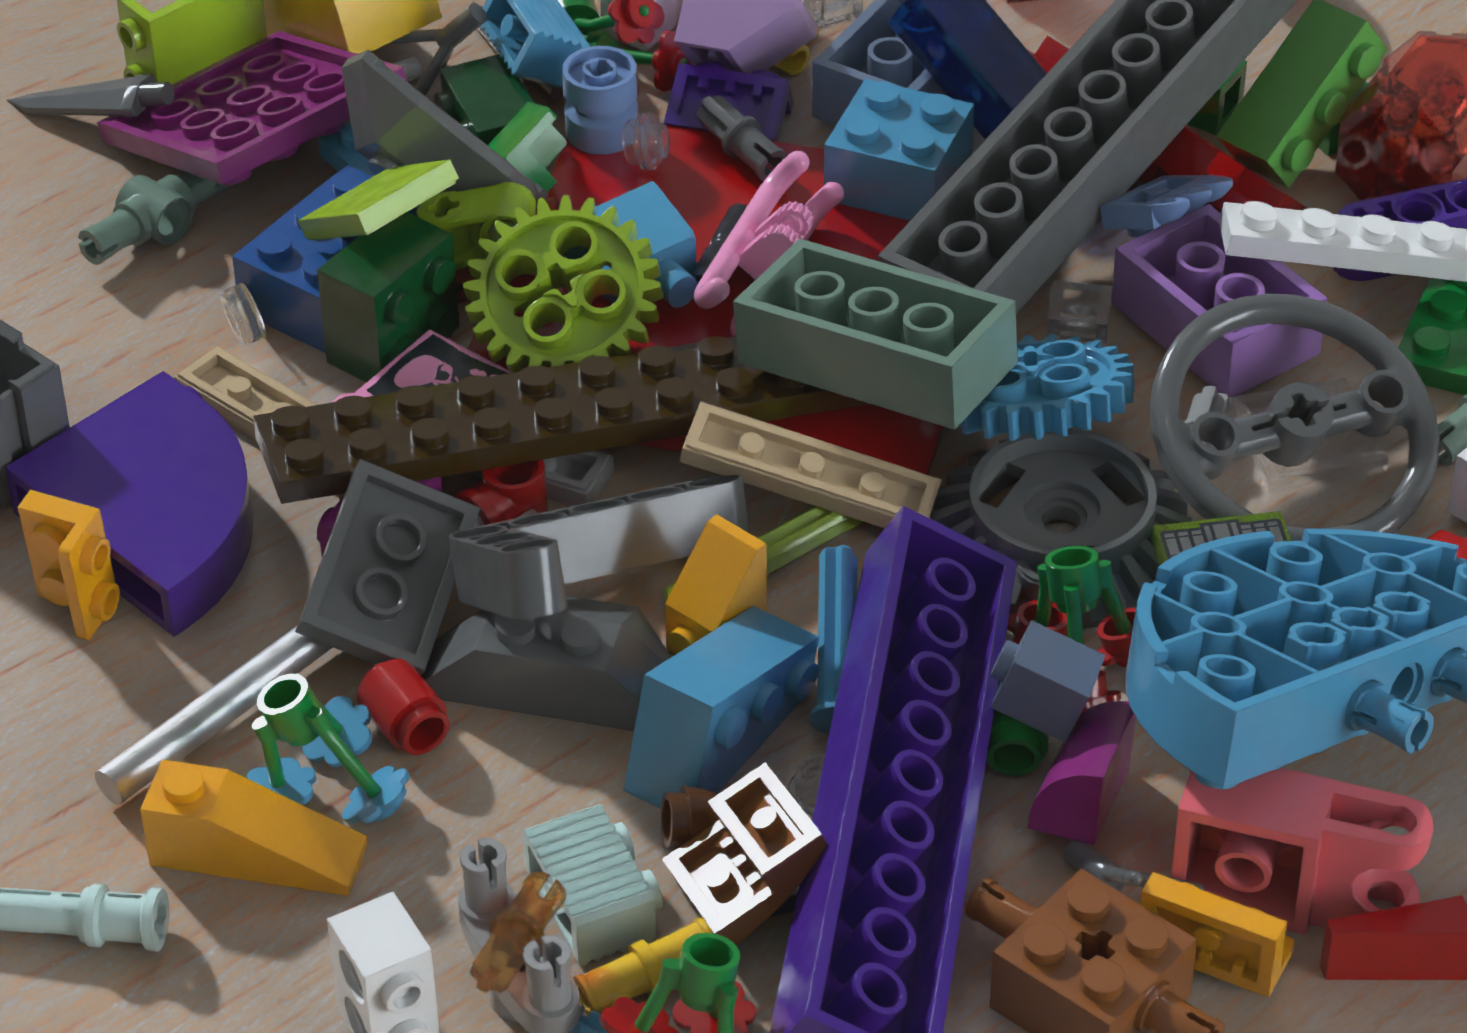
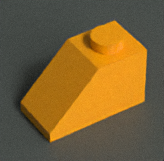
[665,514,767,655]

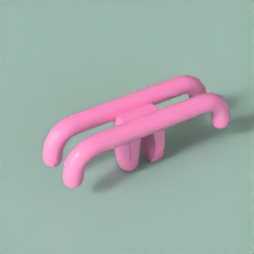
[694,151,844,337]

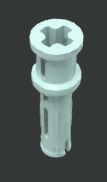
[0,883,169,952]

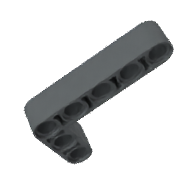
[449,475,751,619]

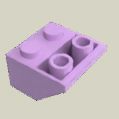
[674,0,818,74]

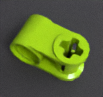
[416,182,536,270]

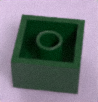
[317,212,459,383]

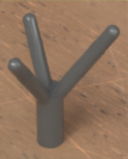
[388,3,487,96]
[1064,840,1204,891]

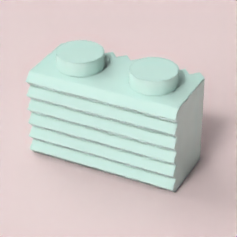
[522,804,663,966]

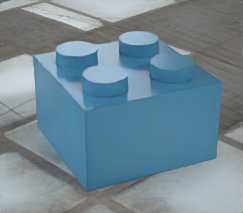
[824,79,974,221]

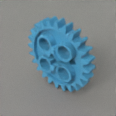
[959,334,1135,441]

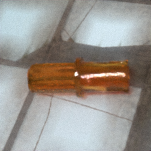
[469,871,567,993]

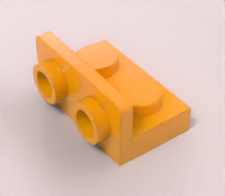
[18,490,120,641]
[1140,872,1294,998]

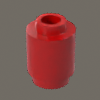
[357,659,450,755]

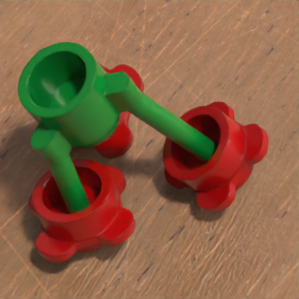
[1007,546,1136,713]

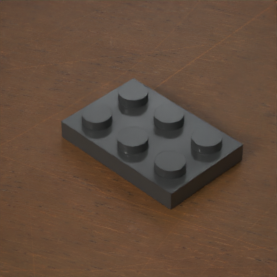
[295,459,480,676]

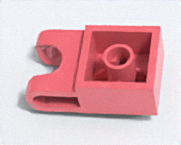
[1171,768,1433,935]

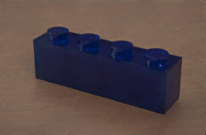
[888,0,1047,140]

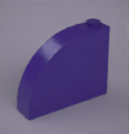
[5,371,253,637]

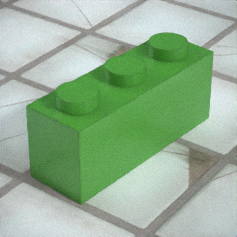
[1216,0,1388,189]

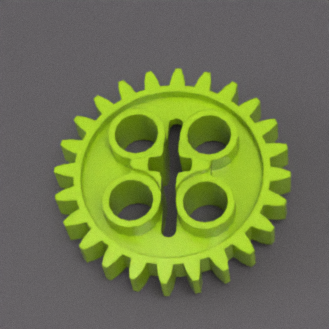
[463,195,663,373]

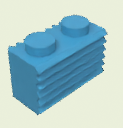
[481,0,590,90]

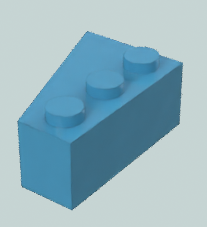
[623,606,820,809]

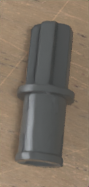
[696,95,788,182]

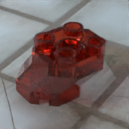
[1335,30,1467,201]

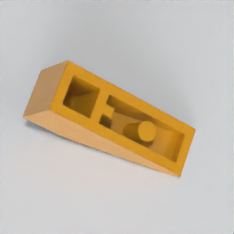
[140,759,368,896]

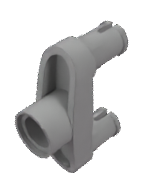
[458,838,580,1033]

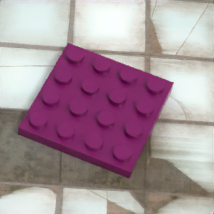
[97,31,407,185]

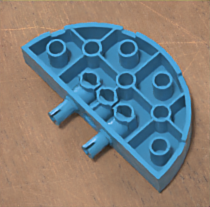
[1126,528,1467,789]

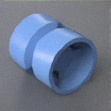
[562,46,639,155]

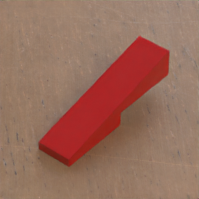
[1320,895,1467,980]

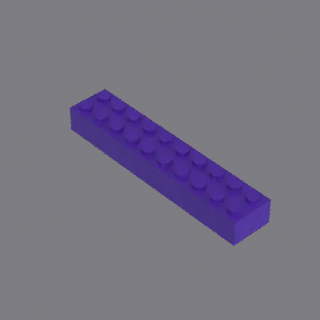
[770,506,1017,1033]

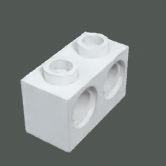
[327,891,440,1033]

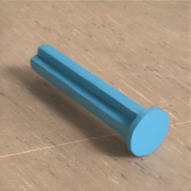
[810,545,858,733]

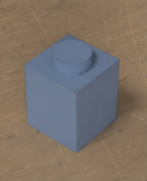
[990,620,1106,743]

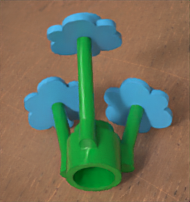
[247,674,410,824]

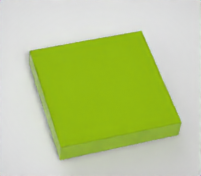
[298,159,459,241]

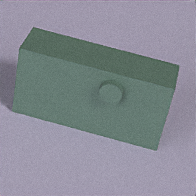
[733,239,1018,430]

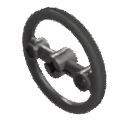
[1149,294,1440,541]

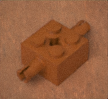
[965,868,1225,1033]

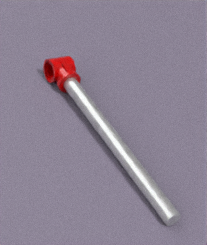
[95,460,548,805]

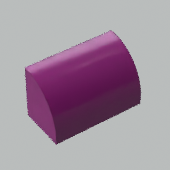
[1027,701,1136,845]

